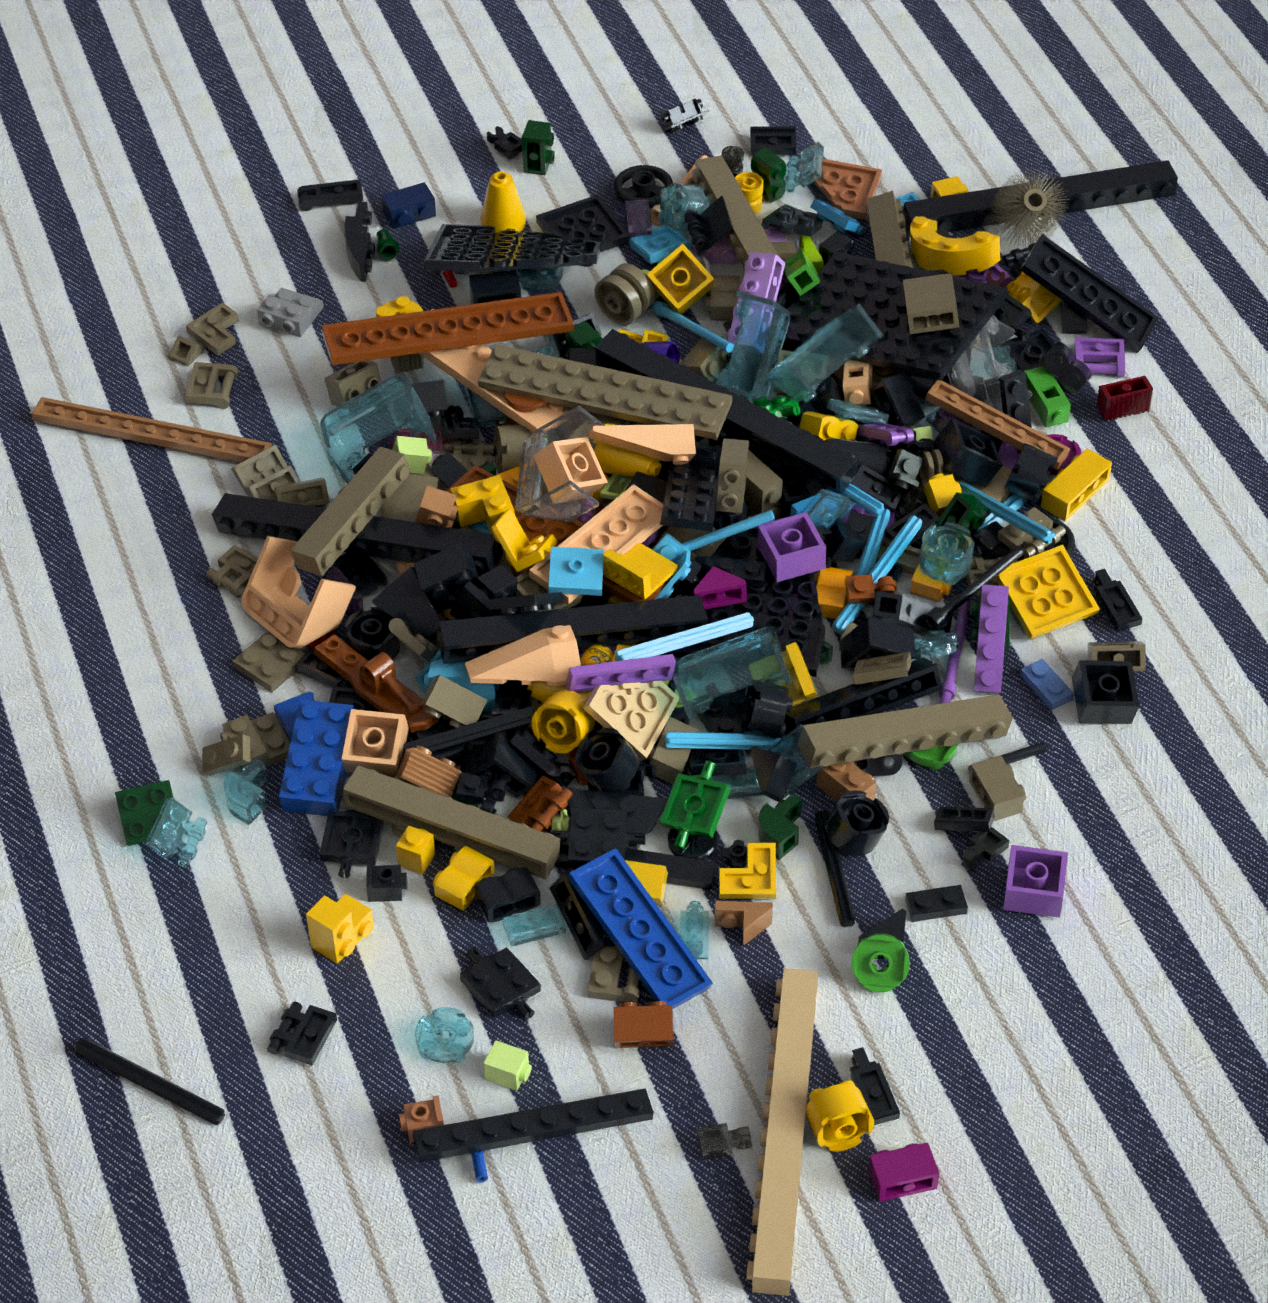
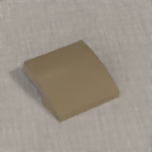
[231,445,300,501]

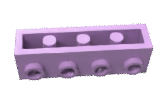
[727,252,786,354]

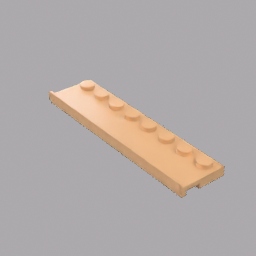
[419,309,574,438]

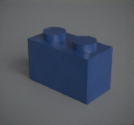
[382,182,436,229]

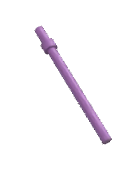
[939,598,971,704]

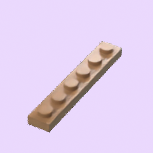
[925,380,1070,470]

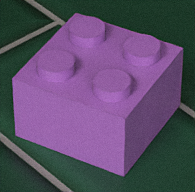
[758,512,826,582]
[1003,845,1068,918]

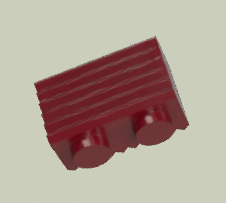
[1096,376,1153,422]

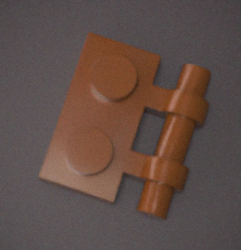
[507,776,573,832]

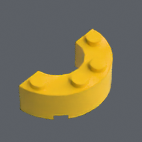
[910,216,1000,276]

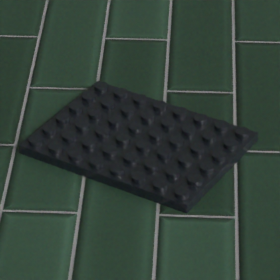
[767,252,1008,381]

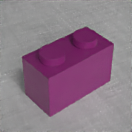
[868,1142,939,1202]

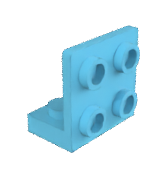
[652,532,691,600]

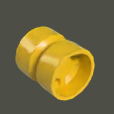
[735,172,764,215]

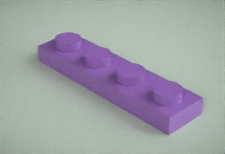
[974,585,1009,693]
[566,654,676,693]

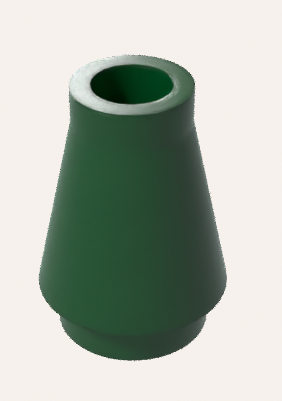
[376,229,399,260]

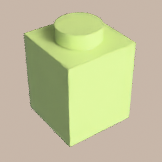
[393,436,432,474]
[483,1040,532,1091]

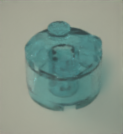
[658,183,710,231]
[919,522,975,585]

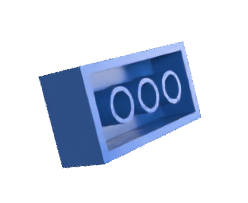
[279,699,354,816]

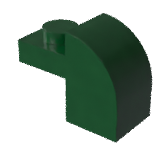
[758,793,802,860]

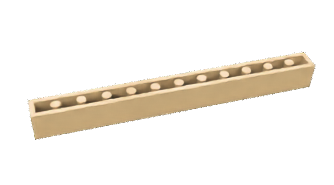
[747,968,818,1296]

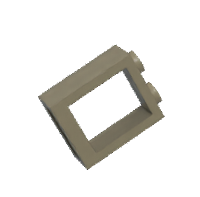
[716,439,749,513]

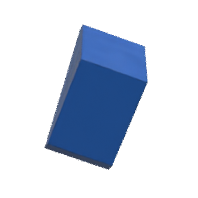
[274,691,315,743]

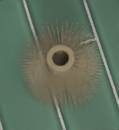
[989,169,1068,248]

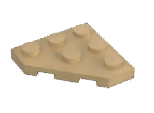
[583,681,680,760]

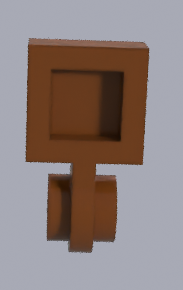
[845,575,897,604]

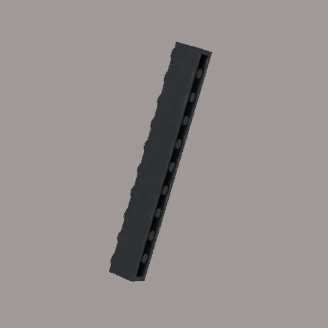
[437,595,708,664]

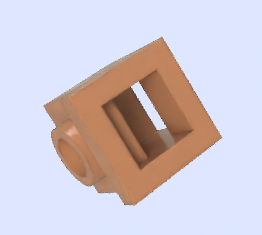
[399,1095,444,1143]

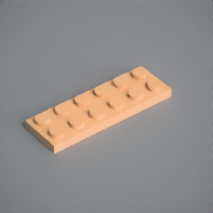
[529,484,663,604]

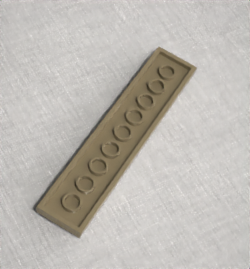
[478,344,732,440]

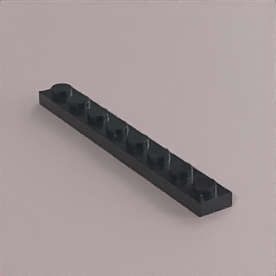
[413,1088,654,1163]

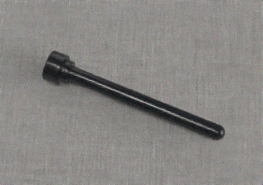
[925,546,1024,631]

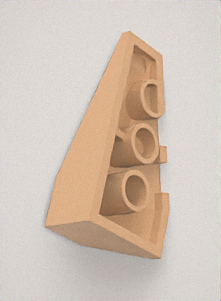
[588,424,696,465]
[465,625,581,686]

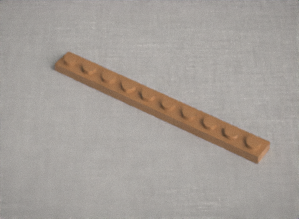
[31,397,272,463]

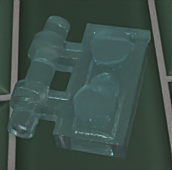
[785,142,824,193]
[146,797,207,867]

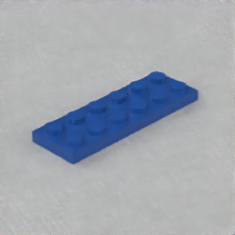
[568,848,713,1009]

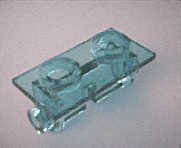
[680,901,709,959]

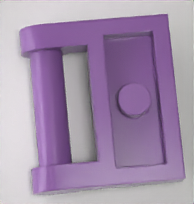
[1074,337,1125,377]

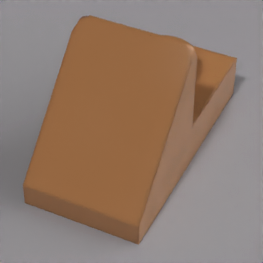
[715,901,773,945]

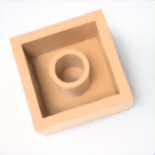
[533,437,608,502]
[342,709,409,777]

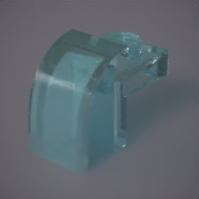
[224,758,267,825]

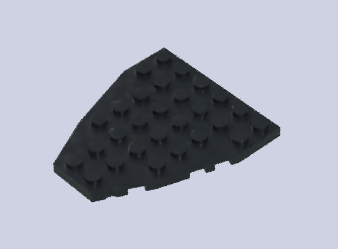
[424,224,600,274]
[667,526,825,677]

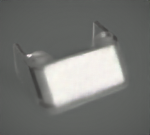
[947,315,1033,413]
[515,405,605,522]

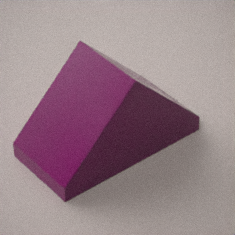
[694,566,747,609]

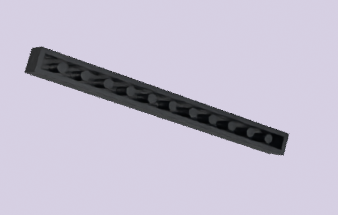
[903,160,1178,238]
[594,329,858,495]
[212,493,503,574]

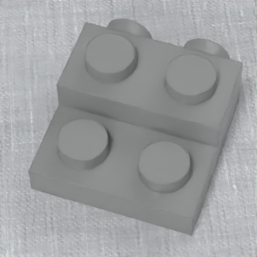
[257,288,324,337]

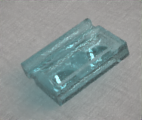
[827,399,889,424]

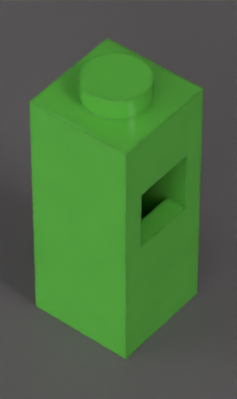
[784,249,820,296]
[1024,366,1071,427]

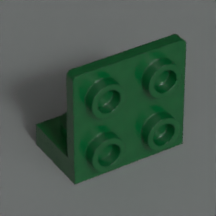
[115,780,181,846]

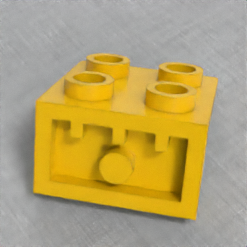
[1006,272,1061,324]
[492,509,558,572]
[603,543,678,600]
[749,642,818,706]

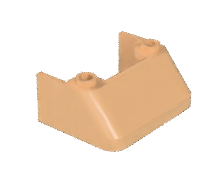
[242,536,356,649]

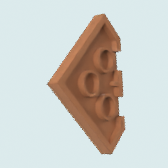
[810,157,882,220]

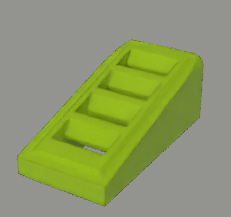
[799,235,824,274]

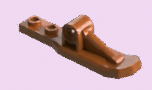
[314,635,439,732]

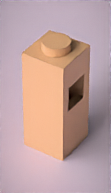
[843,359,873,407]

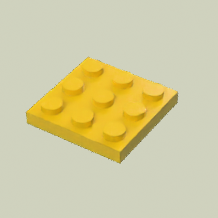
[995,545,1100,640]

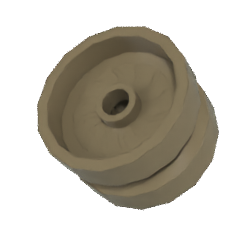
[594,263,656,326]

